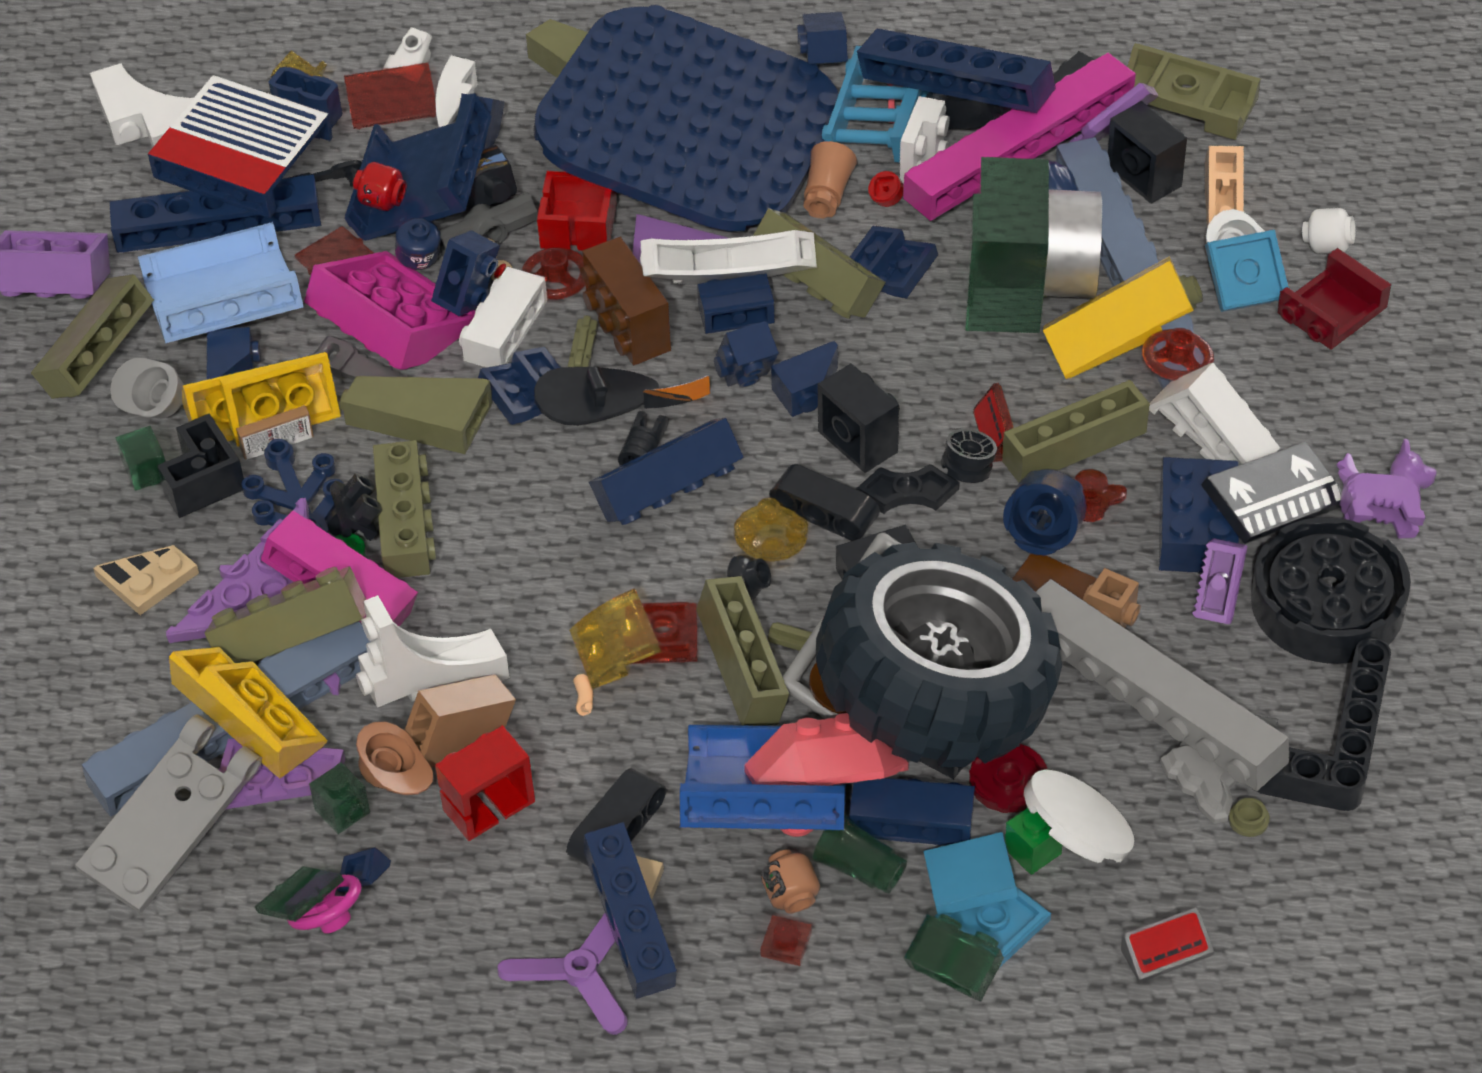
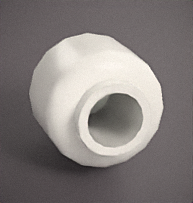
[1302,208,1356,254]

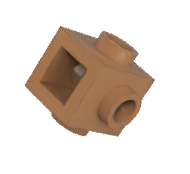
[1083,568,1141,628]

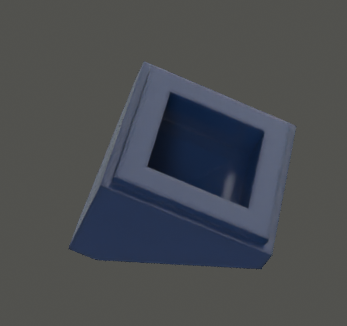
[337,847,391,892]

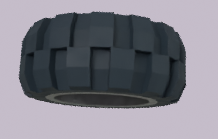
[816,542,1062,767]

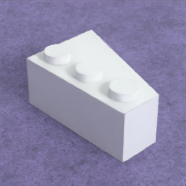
[1149,363,1280,466]

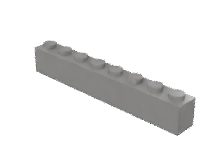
[1036,579,1289,791]

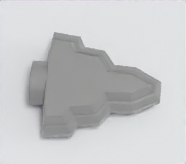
[1160,741,1237,824]

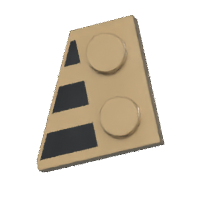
[93,545,199,615]

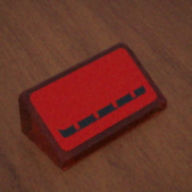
[973,383,1014,462]

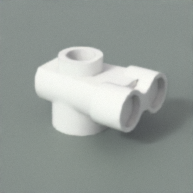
[383,27,432,84]

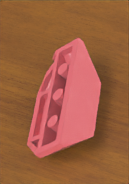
[745,713,909,786]

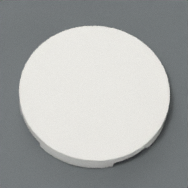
[1024,770,1134,863]

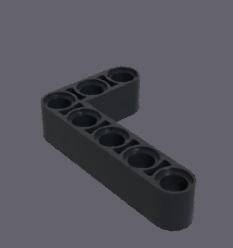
[1250,637,1391,811]

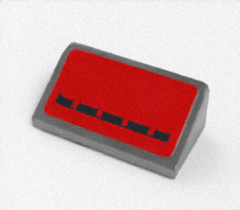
[1121,908,1214,983]

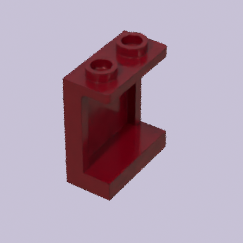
[1277,248,1391,350]

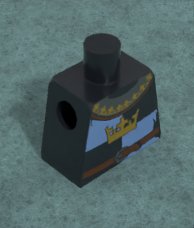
[467,145,518,209]

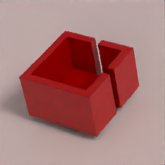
[537,171,617,251]
[435,725,535,841]

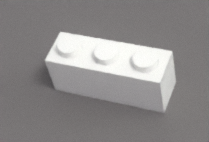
[459,267,547,367]

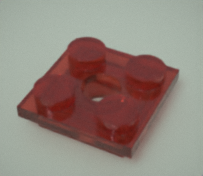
[628,602,698,664]

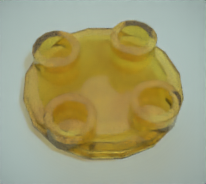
[733,498,808,562]

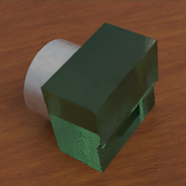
[965,157,1102,333]

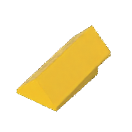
[1043,256,1194,379]
[182,352,341,447]
[169,647,328,779]

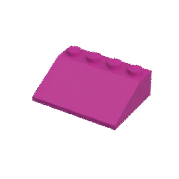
[304,251,476,370]

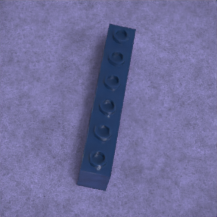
[857,28,1056,113]
[110,175,321,253]

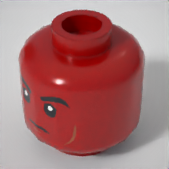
[353,162,407,211]

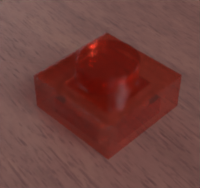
[760,915,812,966]

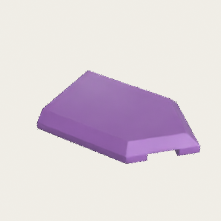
[1070,83,1158,142]

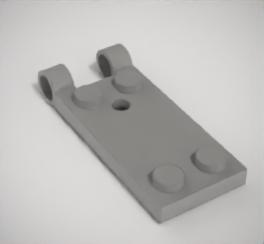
[75,714,262,914]

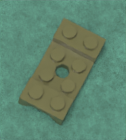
[1127,43,1261,140]

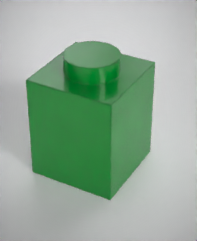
[1005,808,1062,875]

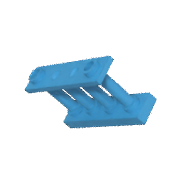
[822,46,928,162]

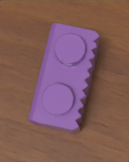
[1192,539,1248,624]

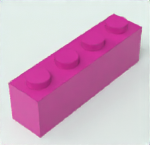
[261,511,418,626]

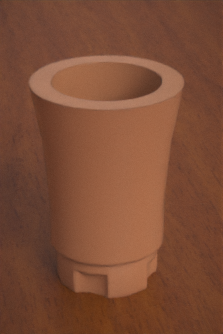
[803,141,857,219]

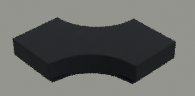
[856,464,960,514]

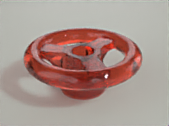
[521,247,585,300]
[1142,328,1214,381]

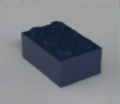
[1159,457,1239,573]

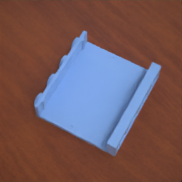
[138,222,304,343]

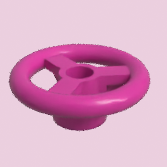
[287,874,362,933]

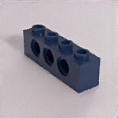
[584,822,677,999]

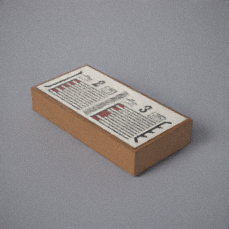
[236,405,314,460]

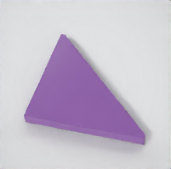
[166,498,309,643]

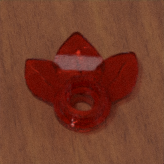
[1075,469,1127,522]

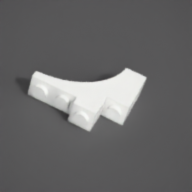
[90,63,193,147]
[640,230,817,285]
[356,595,510,708]

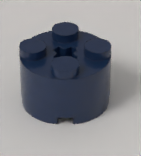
[1003,469,1086,555]

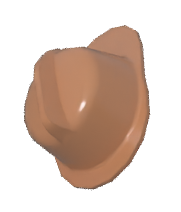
[356,722,433,795]

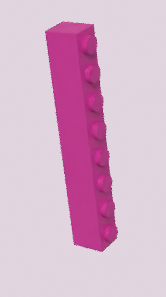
[903,53,1136,221]

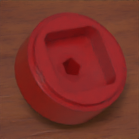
[868,171,904,207]

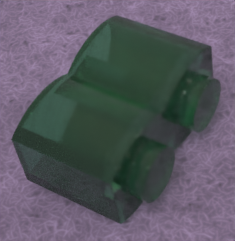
[903,914,1004,1001]

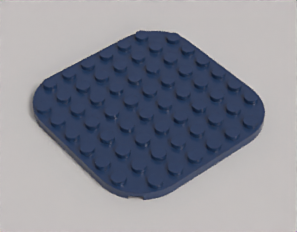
[533,5,839,231]

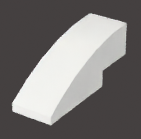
[436,55,478,128]

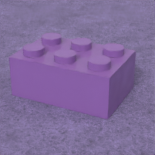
[0,230,110,299]

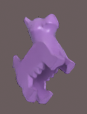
[1337,439,1436,538]

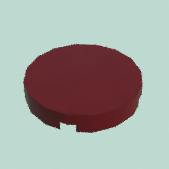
[969,744,1048,813]

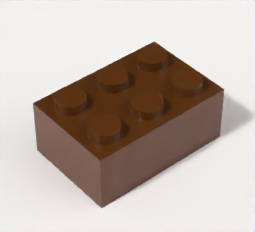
[580,236,671,366]

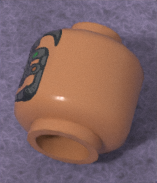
[761,850,820,914]

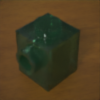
[115,426,166,491]
[309,762,370,835]

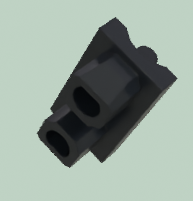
[327,473,382,541]

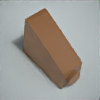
[405,674,516,768]

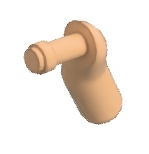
[573,674,593,716]

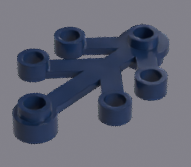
[242,439,344,533]

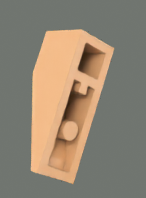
[1205,146,1244,227]

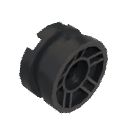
[941,429,997,483]

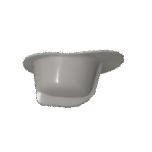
[110,358,184,418]

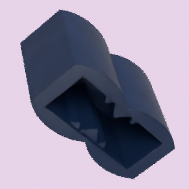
[268,67,343,129]

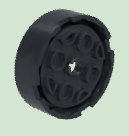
[1251,517,1411,664]

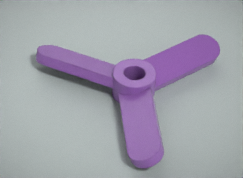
[498,913,628,1034]

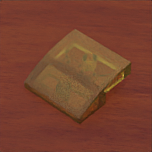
[569,588,661,689]

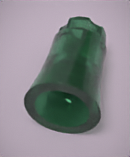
[813,815,907,894]

